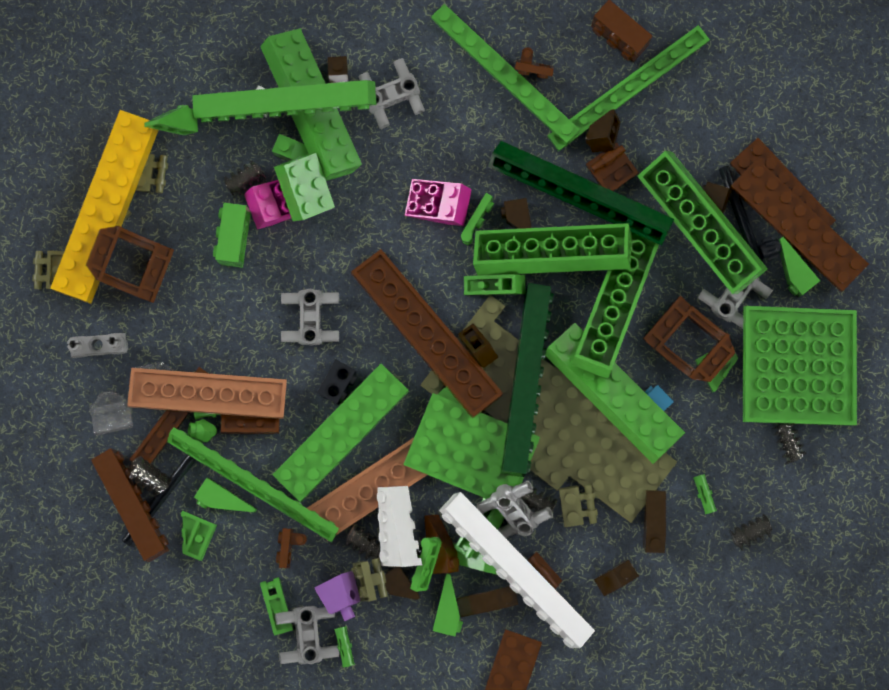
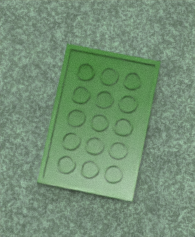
[403,393,540,499]

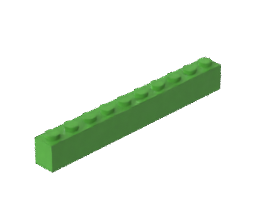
[192,80,376,122]

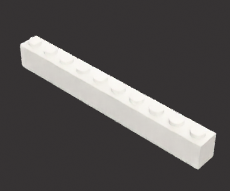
[439,492,595,648]

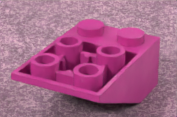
[404,179,472,226]
[244,180,291,229]

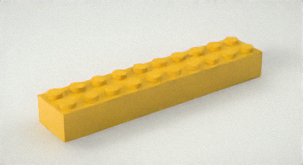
[51,110,159,304]

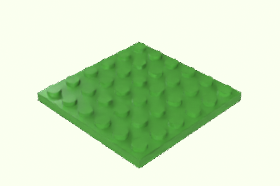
[743,306,857,426]

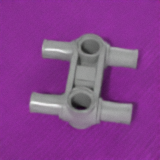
[358,58,425,129]
[697,278,773,329]
[281,289,339,346]
[67,333,128,358]
[476,480,553,538]
[275,606,339,665]

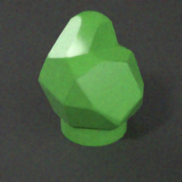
[188,419,217,443]

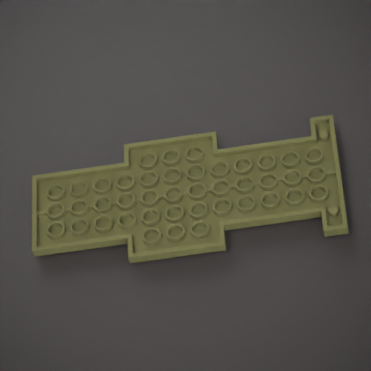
[420,295,677,523]

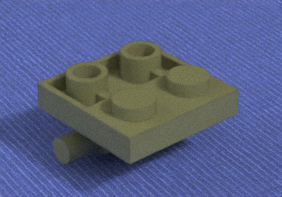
[351,558,388,602]

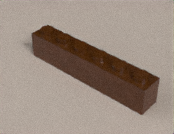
[91,448,169,562]

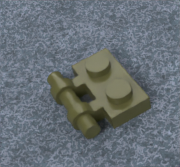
[135,154,168,194]
[32,251,65,290]
[559,484,598,527]

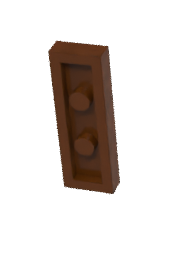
[221,414,280,434]

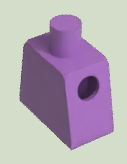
[315,571,360,621]

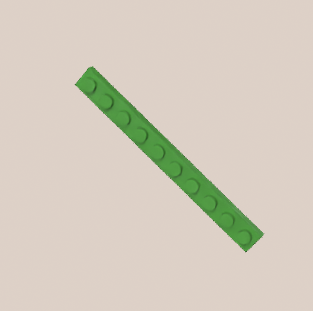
[431,4,580,145]
[547,25,710,152]
[167,428,339,542]

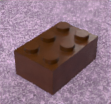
[591,0,652,62]

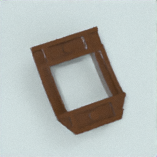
[86,226,174,303]
[643,295,735,382]

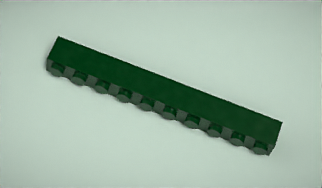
[488,141,674,246]
[501,283,553,477]

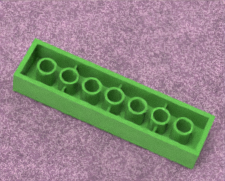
[260,28,362,181]
[638,151,768,294]
[473,223,632,276]
[571,232,659,379]
[545,323,685,464]
[273,364,409,502]

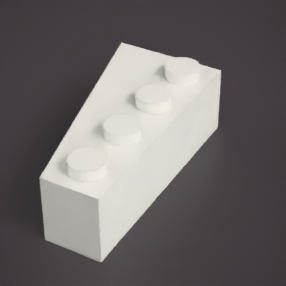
[377,486,422,567]

